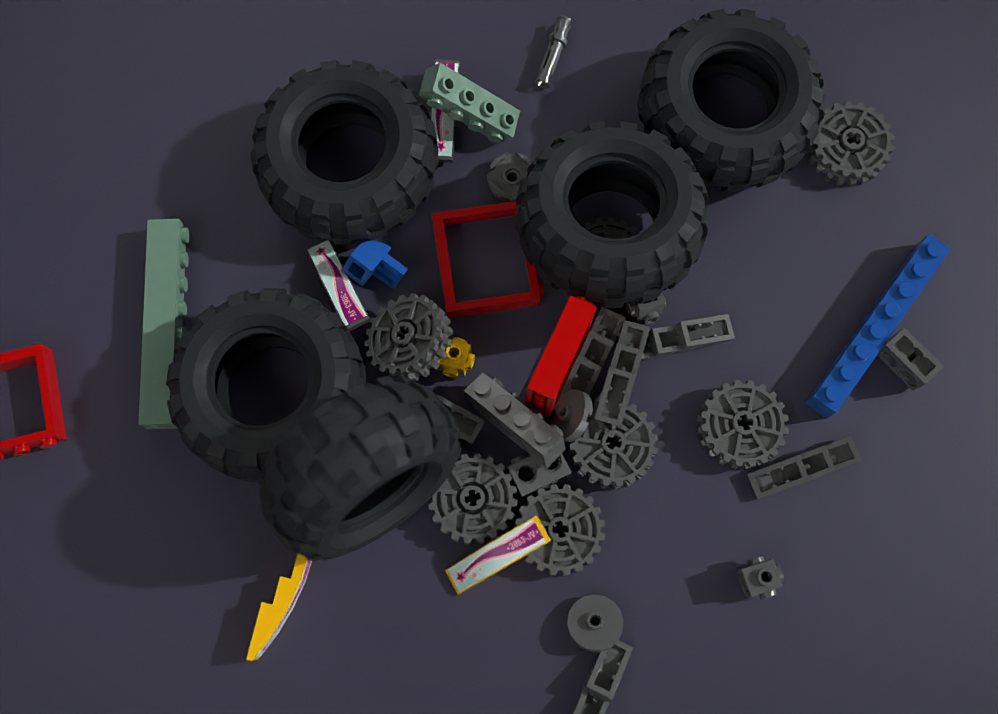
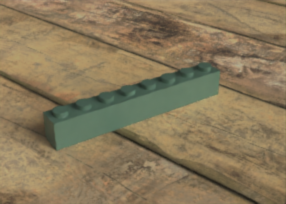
[138,219,190,429]

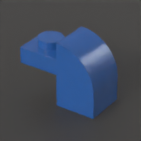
[341,241,408,290]

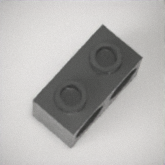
[877,328,944,391]
[508,454,572,499]

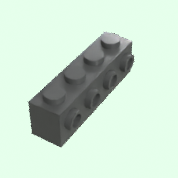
[464,372,565,468]

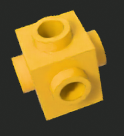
[436,337,475,378]

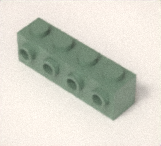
[418,63,520,143]

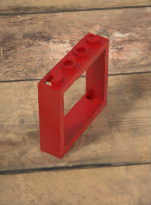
[432,201,545,319]
[525,296,597,420]
[0,343,67,460]

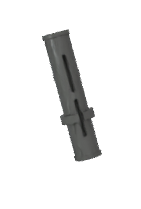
[534,15,572,88]

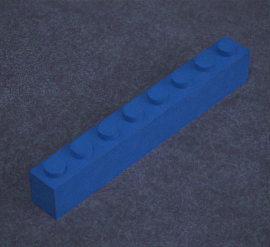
[804,234,952,419]

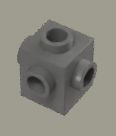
[626,293,666,325]
[735,556,784,599]

